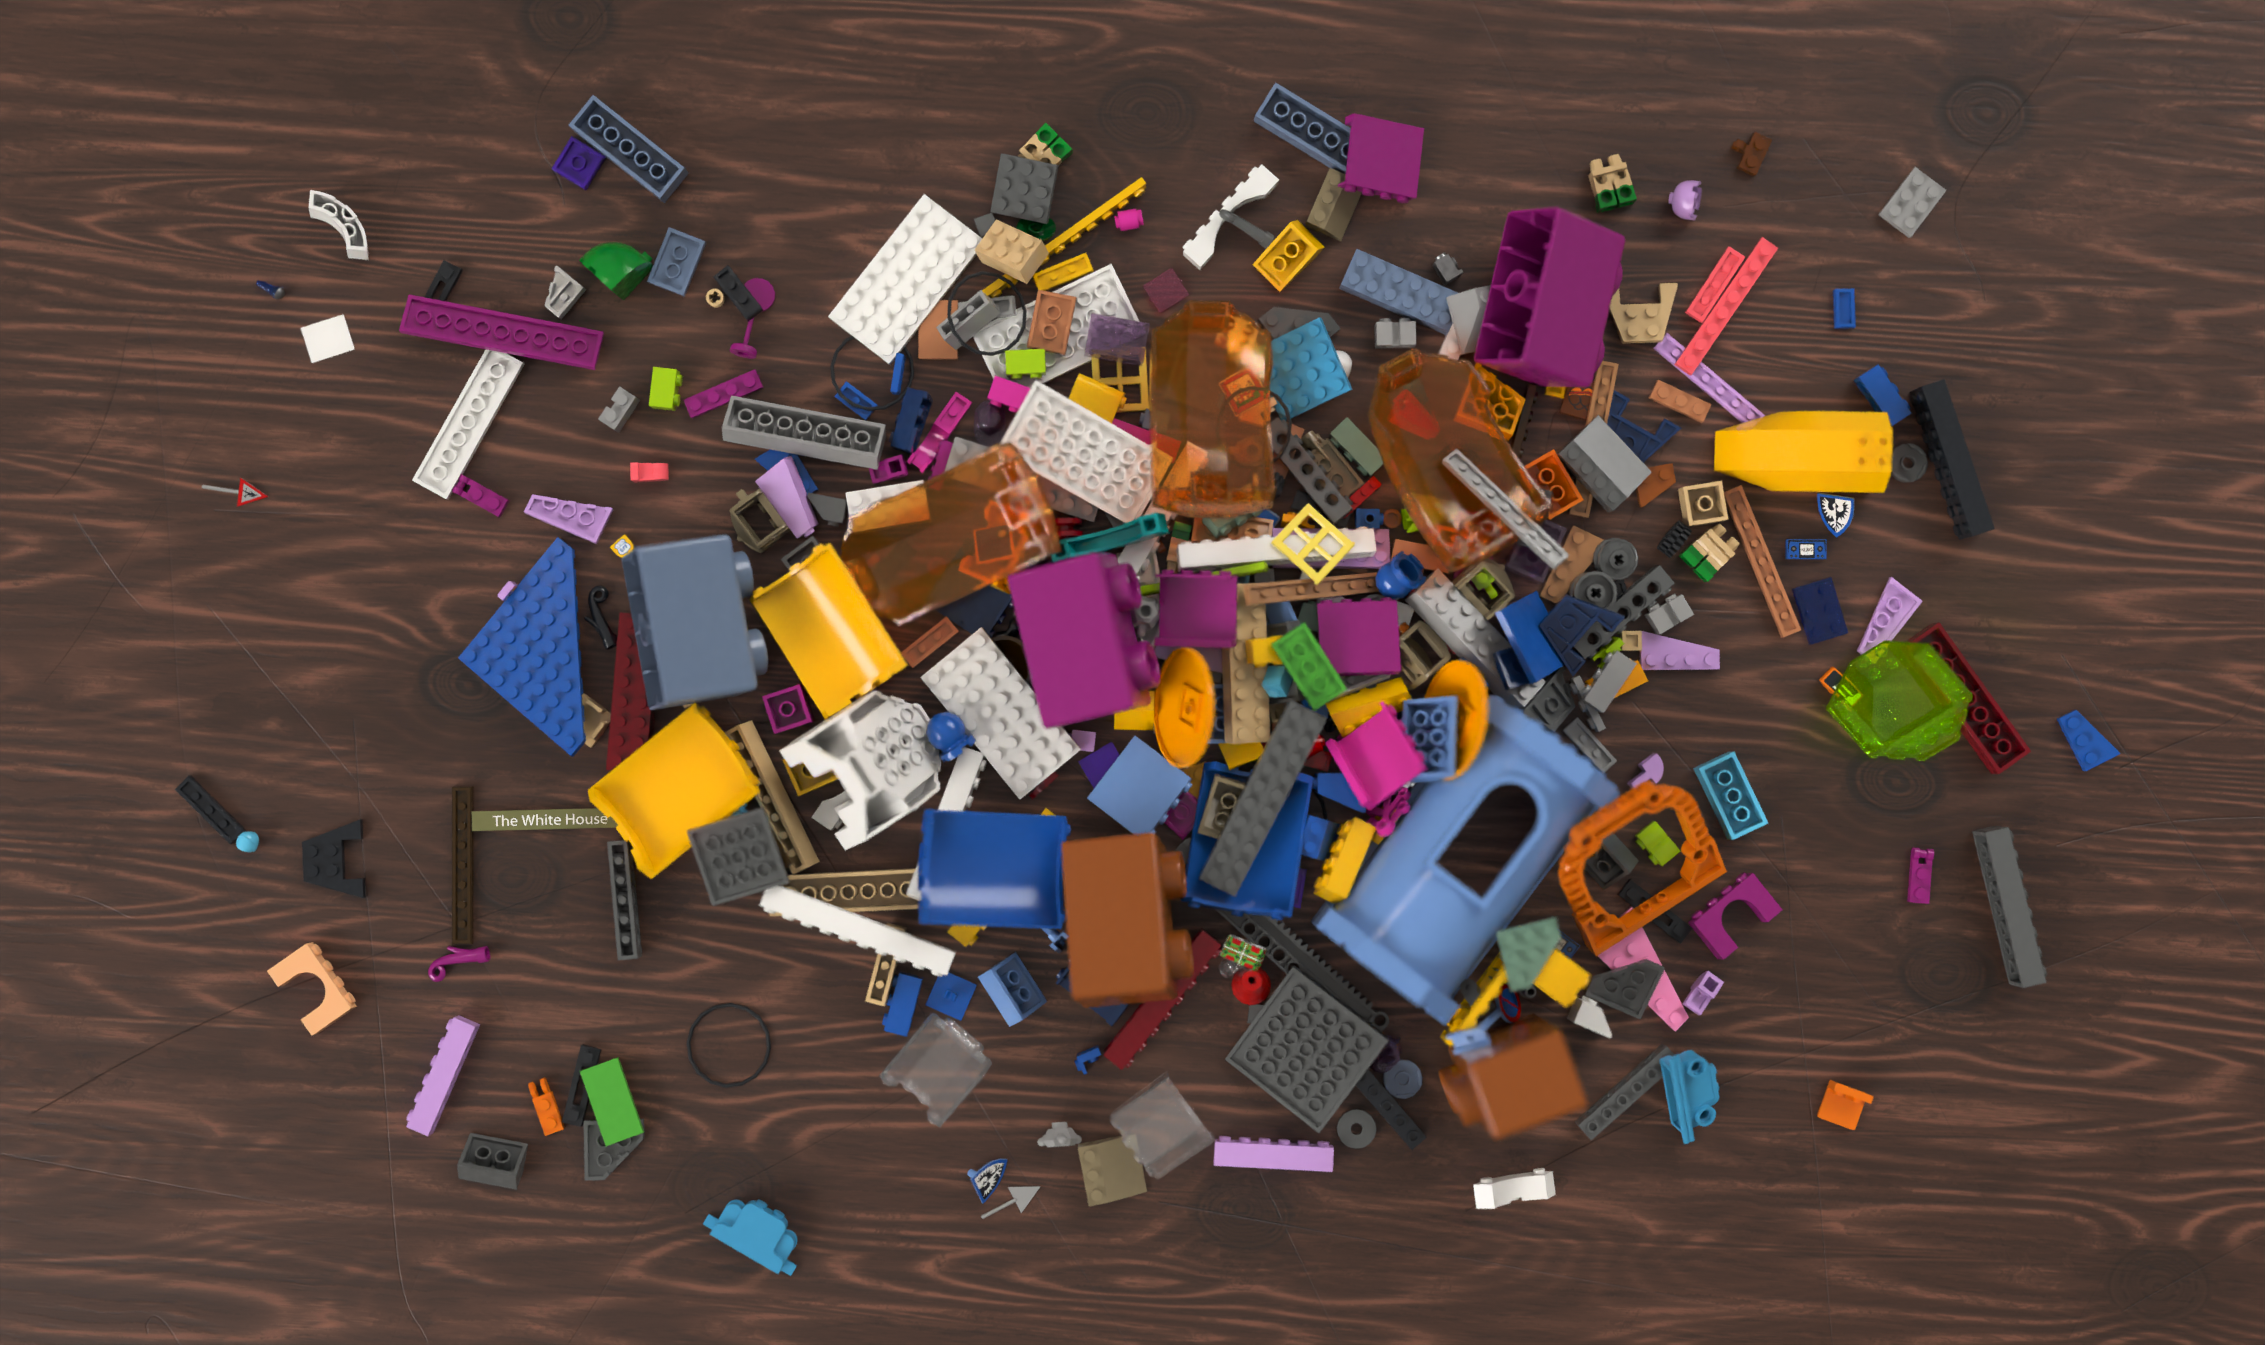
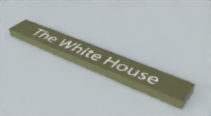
[472,808,618,831]

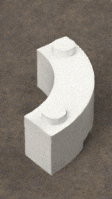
[309,190,368,260]
[1474,1168,1556,1209]

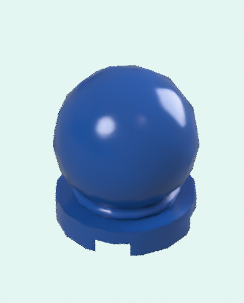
[1376,551,1426,600]
[926,712,976,763]

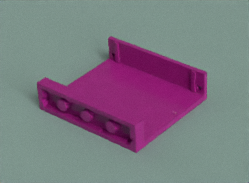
[1338,113,1424,203]
[1154,570,1238,648]
[1316,598,1401,676]

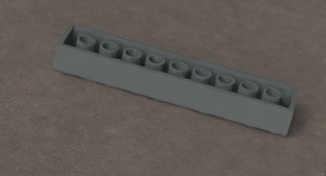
[1199,699,1326,897]

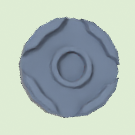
[1383,1059,1423,1099]

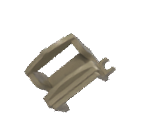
[730,489,791,553]
[1452,555,1515,620]
[1399,620,1451,690]

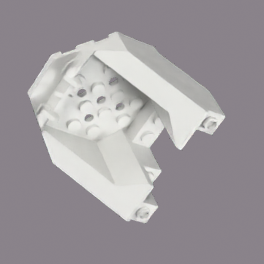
[780,690,941,850]

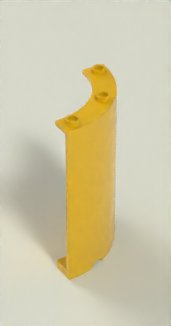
[749,543,907,720]
[588,702,760,879]

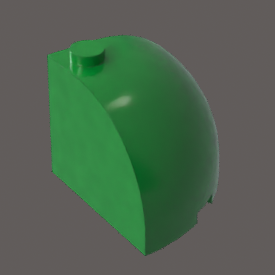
[579,242,653,301]

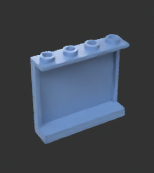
[1087,736,1193,834]

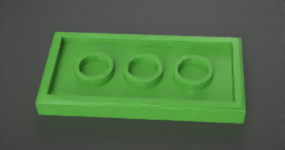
[1271,622,1347,711]
[580,1057,644,1146]

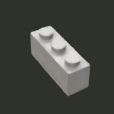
[936,290,1001,350]
[1581,650,1637,713]

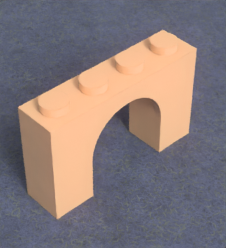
[267,942,357,1036]

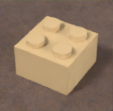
[1678,481,1728,527]

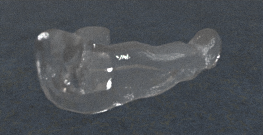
[1219,959,1245,978]

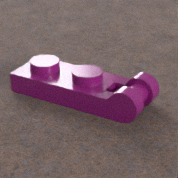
[452,474,510,517]
[1907,847,1934,904]

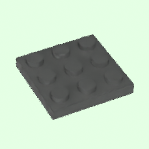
[991,153,1059,224]

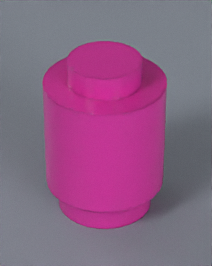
[1114,208,1144,231]

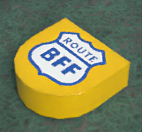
[610,534,635,557]

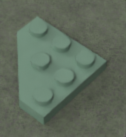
[1496,917,1561,992]

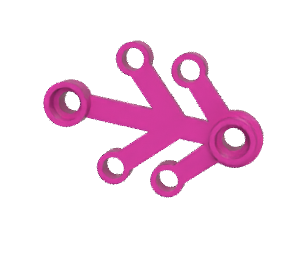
[1366,788,1412,837]

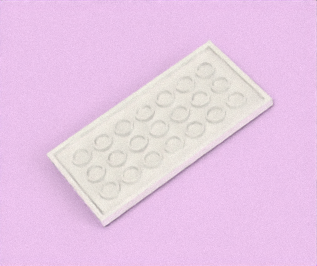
[828,194,982,365]
[973,264,1145,388]
[997,380,1172,523]
[921,627,1081,799]

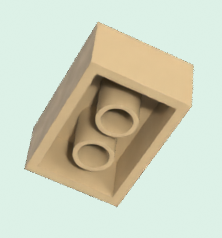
[975,219,1049,284]

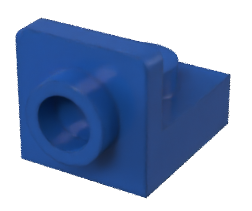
[1074,1045,1101,1075]

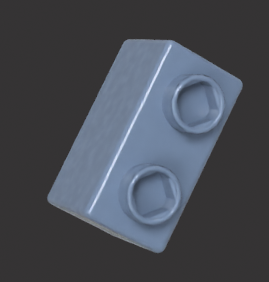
[622,535,768,710]

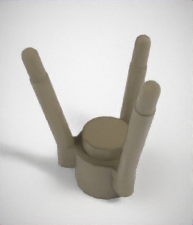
[1301,430,1347,460]

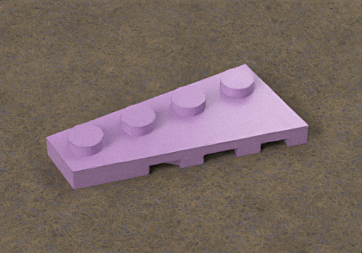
[524,494,613,544]
[1857,577,1922,663]
[1639,631,1720,670]

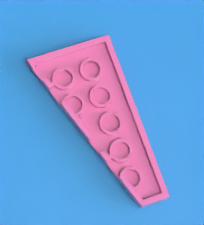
[1598,906,1689,1032]

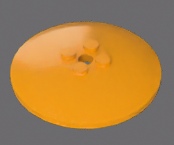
[1154,647,1214,768]
[1423,660,1488,780]

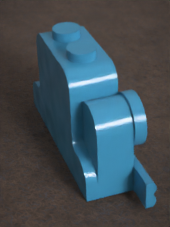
[1660,1050,1720,1144]
[703,1199,798,1276]

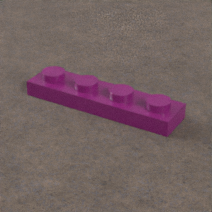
[683,369,764,419]

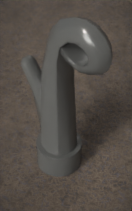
[1219,209,1274,249]

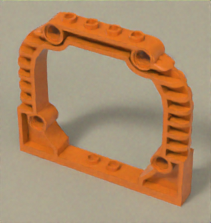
[1558,781,1727,956]

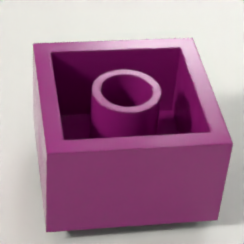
[762,684,815,734]

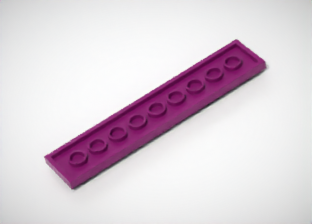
[399,295,604,370]

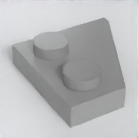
[544,265,586,319]

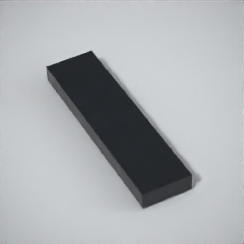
[175,775,246,845]

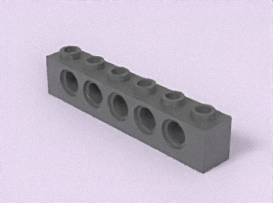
[1259,417,1353,525]
[1572,565,1674,659]
[607,840,642,960]
[1574,1044,1674,1140]

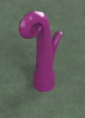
[428,946,490,982]

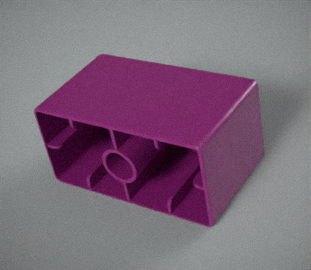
[1474,207,1625,387]
[1008,552,1160,729]

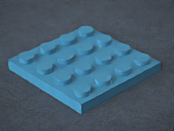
[1252,318,1353,421]

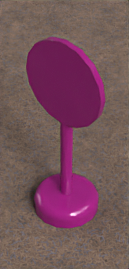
[730,278,775,359]

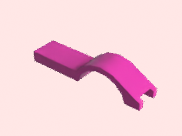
[906,392,972,473]

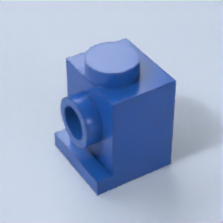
[1355,508,1384,529]

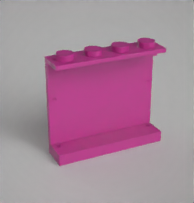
[1325,702,1427,810]

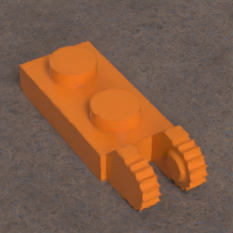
[528,1078,565,1136]

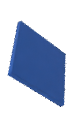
[925,972,977,1021]

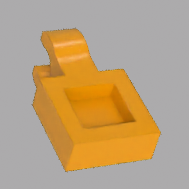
[1281,512,1315,529]

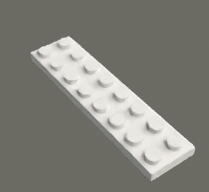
[412,349,525,500]

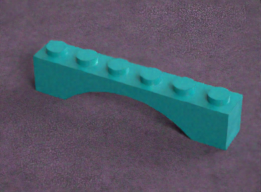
[1049,512,1169,563]

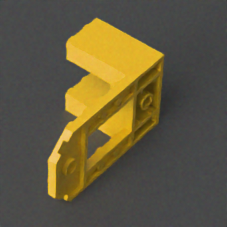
[1440,925,1590,1046]

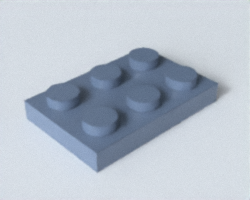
[647,227,706,297]

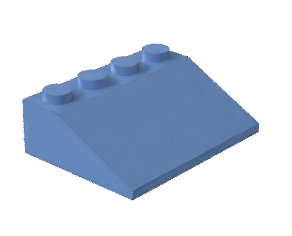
[1403,696,1458,783]

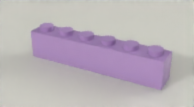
[406,1015,480,1136]
[1213,1136,1334,1172]

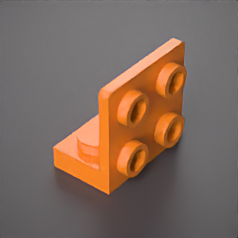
[1817,1080,1874,1130]

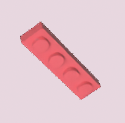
[1685,246,1745,323]

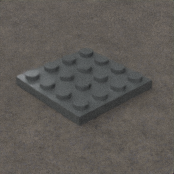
[687,807,789,906]

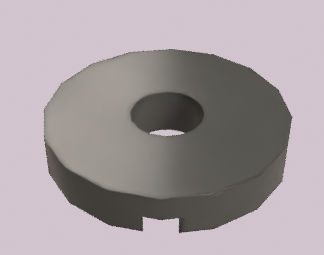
[1891,443,1928,483]
[1337,1108,1376,1149]

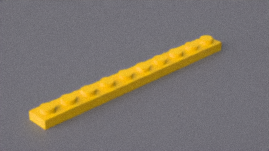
[982,177,1146,298]

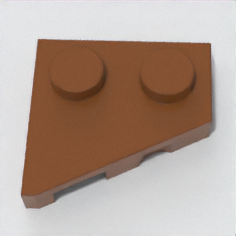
[1636,463,1676,508]

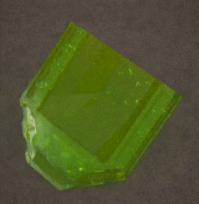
[1826,640,1973,761]

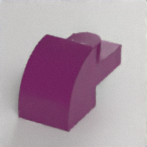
[869,454,908,484]

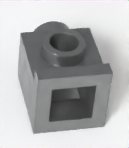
[1432,252,1463,285]

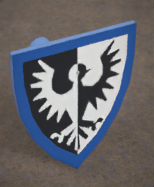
[1817,493,1855,538]
[968,1159,1008,1204]

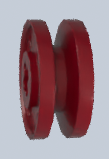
[1041,518,1083,540]

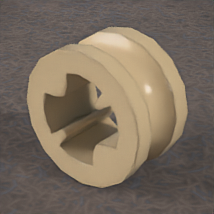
[706,289,725,308]

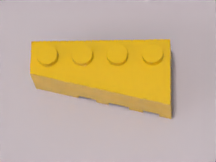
[1326,677,1412,738]

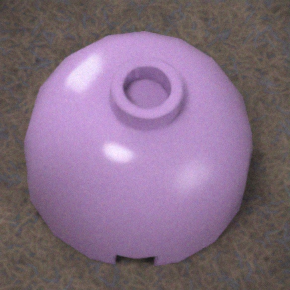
[1669,180,1702,221]

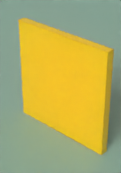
[1218,742,1263,770]

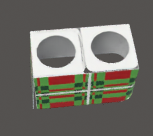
[1219,934,1267,971]

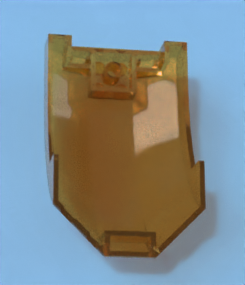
[1149,300,1275,518]
[1368,348,1553,573]
[840,441,1061,625]

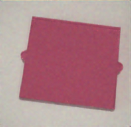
[1143,268,1189,313]

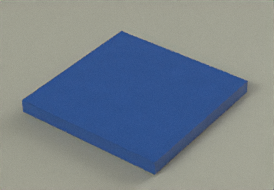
[1495,591,1565,684]

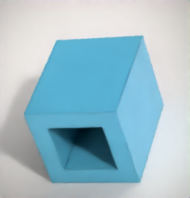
[1262,666,1293,698]

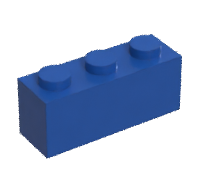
[1854,364,1911,426]
[882,972,924,1037]

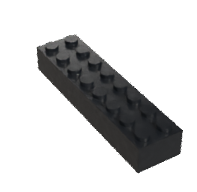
[1909,379,1995,540]

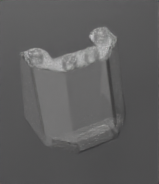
[879,1013,992,1127]
[1110,1072,1215,1180]

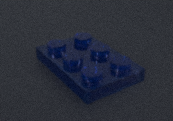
[1792,577,1848,645]

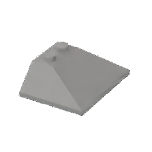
[1446,285,1491,355]

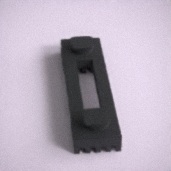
[425,260,463,339]
[1617,879,1692,944]
[562,1044,602,1127]

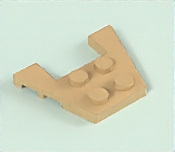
[1609,283,1678,344]

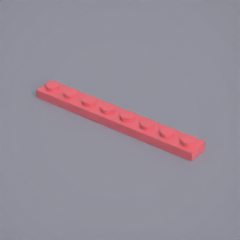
[1674,237,1778,375]

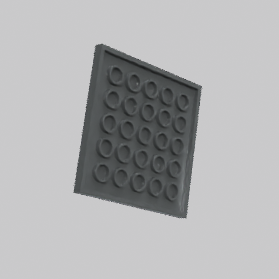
[1225,966,1390,1133]

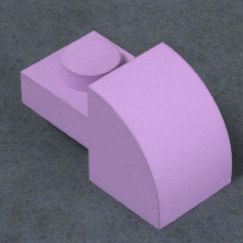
[1627,753,1664,789]
[1682,971,1724,1015]

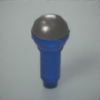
[256,280,285,299]

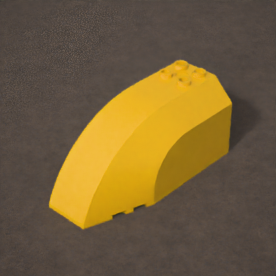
[1714,411,1893,493]

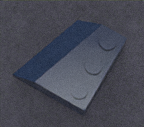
[889,388,933,454]

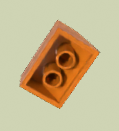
[1518,449,1583,522]

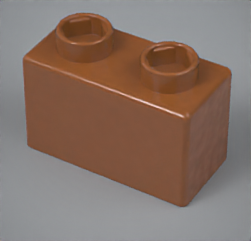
[1061,832,1193,1008]
[1438,1013,1587,1139]

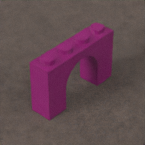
[1688,872,1783,960]

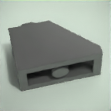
[807,493,848,527]

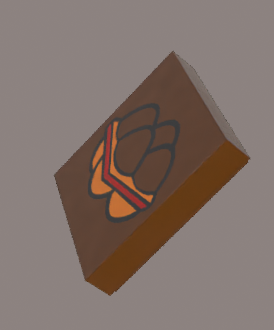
[1559,381,1594,420]

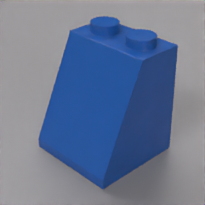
[1312,773,1366,813]
[1301,814,1340,861]

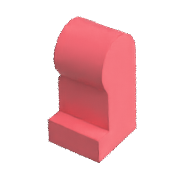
[630,462,669,482]

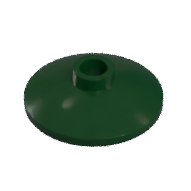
[1017,218,1056,241]

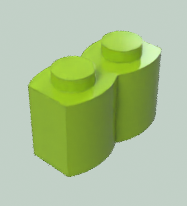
[1635,821,1681,866]

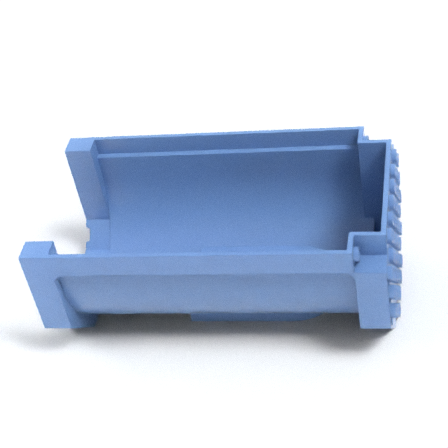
[1311,695,1620,1025]

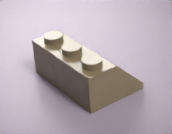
[1305,168,1362,241]

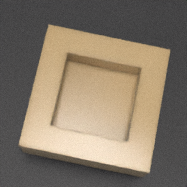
[1621,631,1642,651]

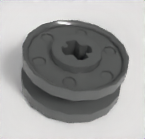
[1593,538,1638,580]

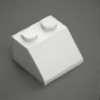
[1567,996,1612,1038]

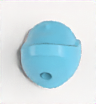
[236,831,259,852]

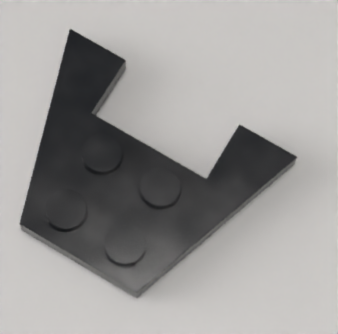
[302,819,366,898]

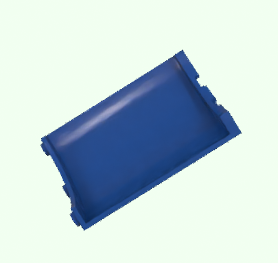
[1181,761,1313,920]
[918,809,1071,929]

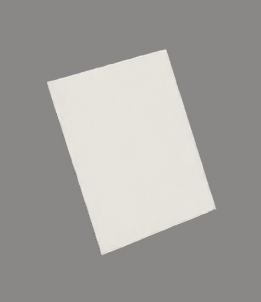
[301,314,354,363]

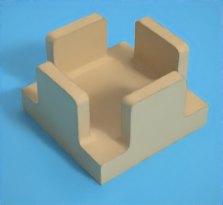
[582,693,611,748]

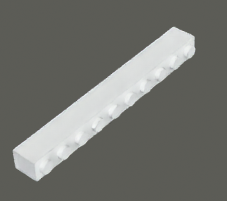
[1176,527,1377,573]
[760,885,956,977]

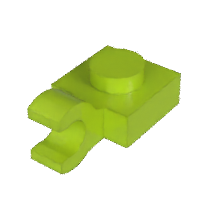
[1471,568,1498,600]
[1590,636,1624,668]

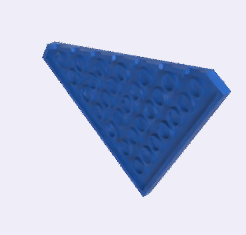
[458,537,586,757]

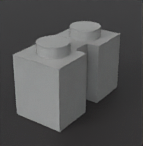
[1375,318,1416,348]
[598,386,640,432]
[1645,593,1694,635]

